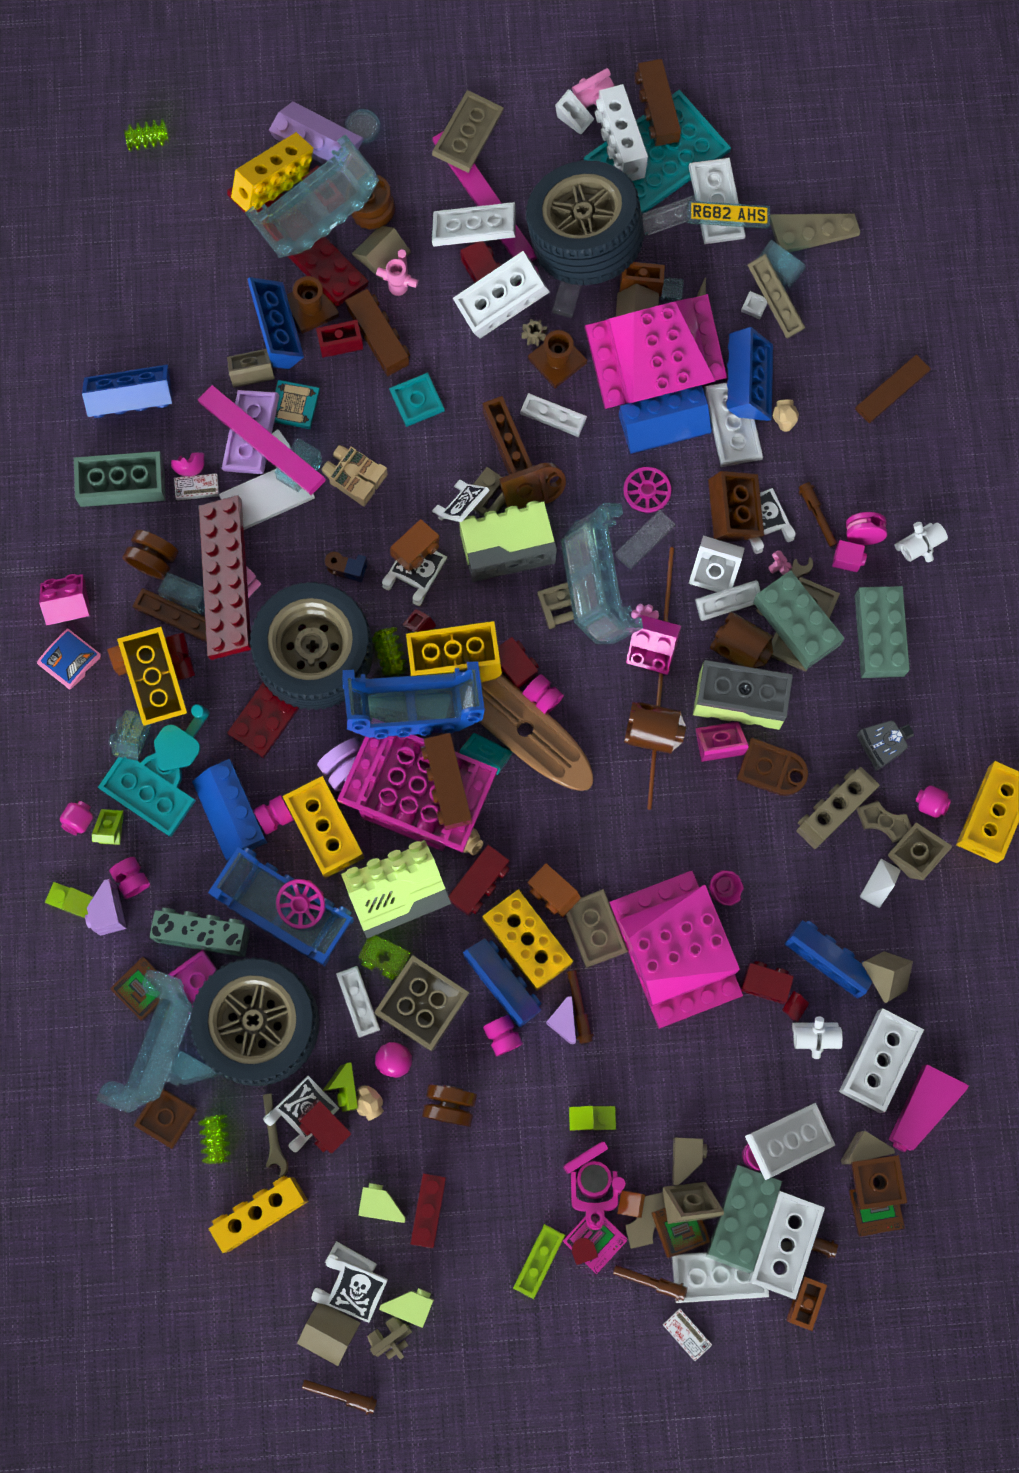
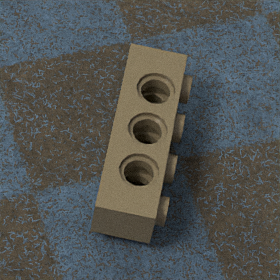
[796,767,880,849]

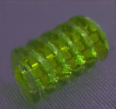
[124,119,170,151]
[372,627,408,676]
[198,1115,231,1164]

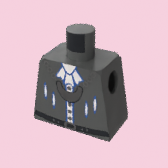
[856,721,914,771]

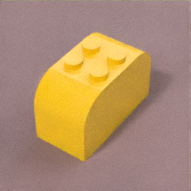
[406,621,502,684]
[117,627,187,726]

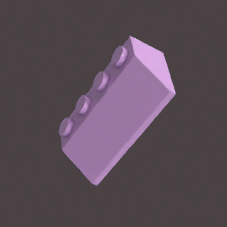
[269,101,364,175]

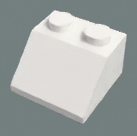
[689,536,745,592]

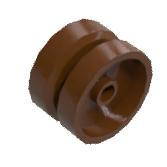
[346,174,395,229]
[122,530,179,580]
[422,1084,477,1127]

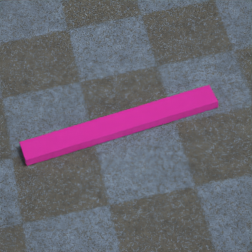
[433,131,537,262]
[198,385,326,495]

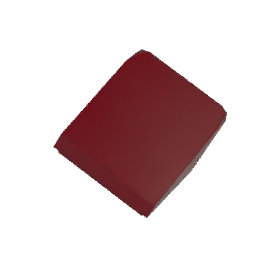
[402,609,436,633]

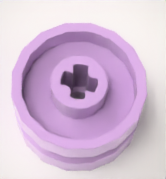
[317,738,362,791]

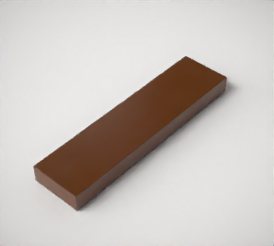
[855,354,931,424]
[132,588,207,643]

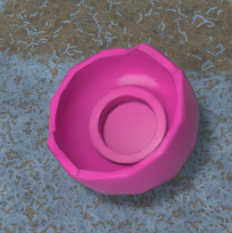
[171,453,205,477]
[709,870,744,906]
[375,1042,412,1078]

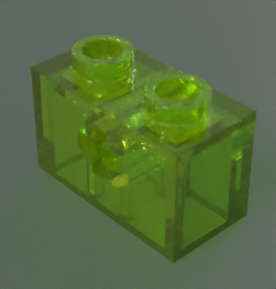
[358,935,412,980]

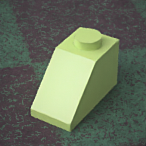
[358,1183,406,1223]
[379,1288,434,1328]

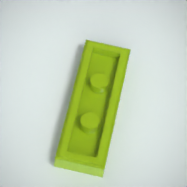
[513,1224,565,1299]

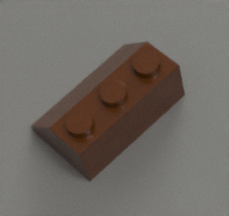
[708,471,764,542]

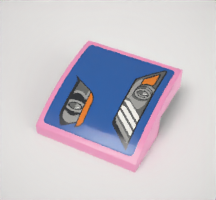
[37,628,101,689]

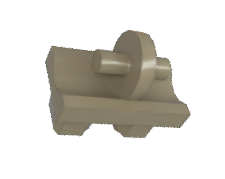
[367,1316,412,1360]

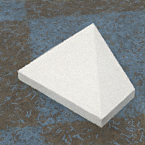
[555,89,594,134]
[860,859,900,908]

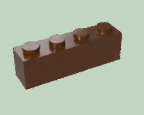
[634,59,681,146]
[345,289,410,376]
[483,396,532,475]
[421,733,472,830]

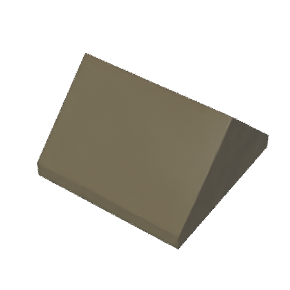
[352,226,411,281]
[616,284,659,317]
[227,349,275,388]
[888,823,952,880]
[862,951,913,1003]
[841,1131,895,1165]
[663,1182,724,1224]
[297,1303,361,1366]

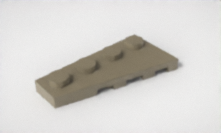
[769,214,860,255]

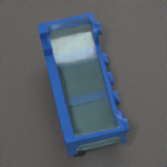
[342,661,485,739]
[208,847,354,967]

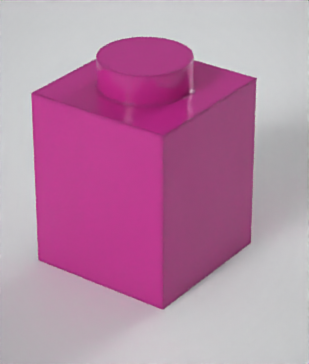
[832,540,867,572]

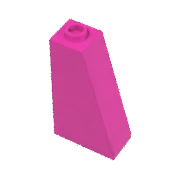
[888,1065,969,1152]

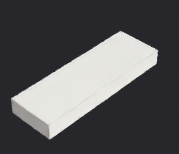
[520,393,587,437]
[695,580,761,621]
[336,966,380,1038]

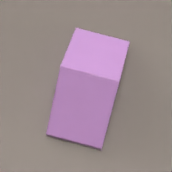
[546,996,576,1044]

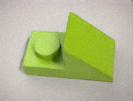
[92,809,123,845]
[45,882,93,918]
[323,1062,358,1112]
[569,1106,616,1131]

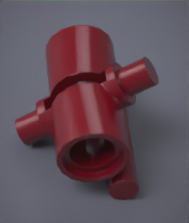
[165,633,195,680]

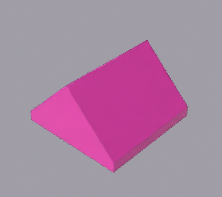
[696,722,748,762]

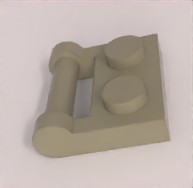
[473,467,505,517]
[537,579,590,629]

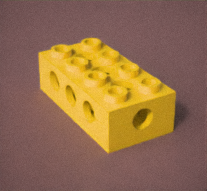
[231,132,313,214]
[956,761,1019,863]
[283,776,364,878]
[482,889,573,991]
[208,1176,309,1253]

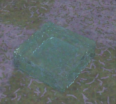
[661,278,684,301]

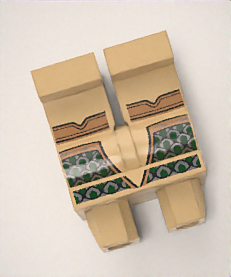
[322,445,387,507]

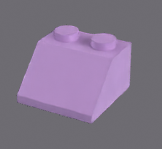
[85,879,127,936]

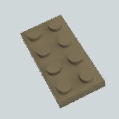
[432,90,504,173]
[771,577,840,672]

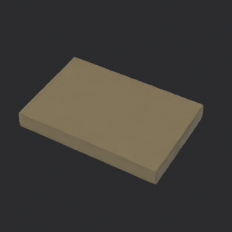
[565,889,628,968]

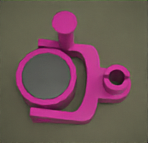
[571,1161,626,1230]

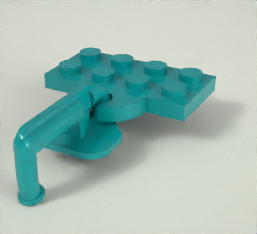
[98,704,210,837]

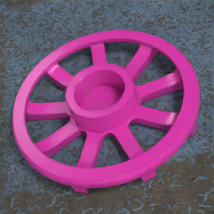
[624,467,671,513]
[276,879,326,929]

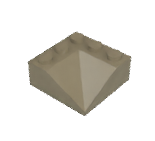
[374,955,469,1052]

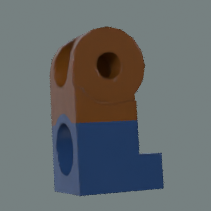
[325,552,368,582]

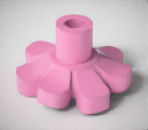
[768,550,792,575]
[631,604,659,623]

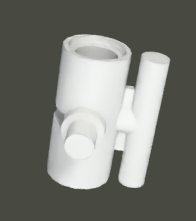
[895,522,948,562]
[792,1017,843,1059]

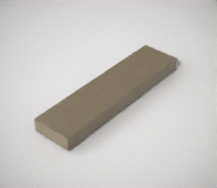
[748,254,806,339]

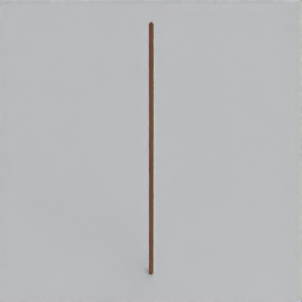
[647,547,674,810]

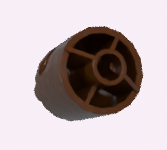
[709,611,774,668]
[624,702,686,754]

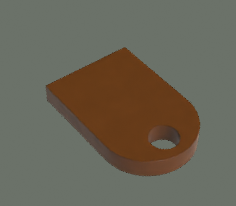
[499,463,566,509]
[736,738,808,796]

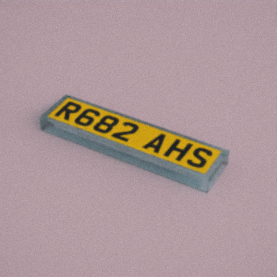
[687,201,770,229]

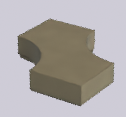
[856,801,912,843]
[625,1192,665,1249]

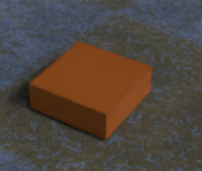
[618,1191,645,1218]

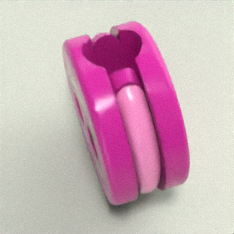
[846,512,887,545]

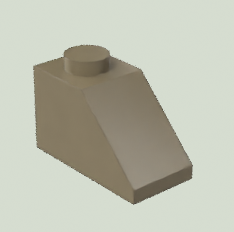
[672,1138,707,1185]

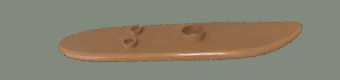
[446,674,593,791]

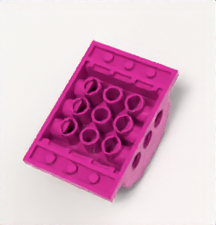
[585,294,727,409]
[337,719,498,853]
[609,871,743,1029]

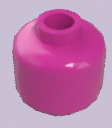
[916,786,951,818]
[60,801,93,835]

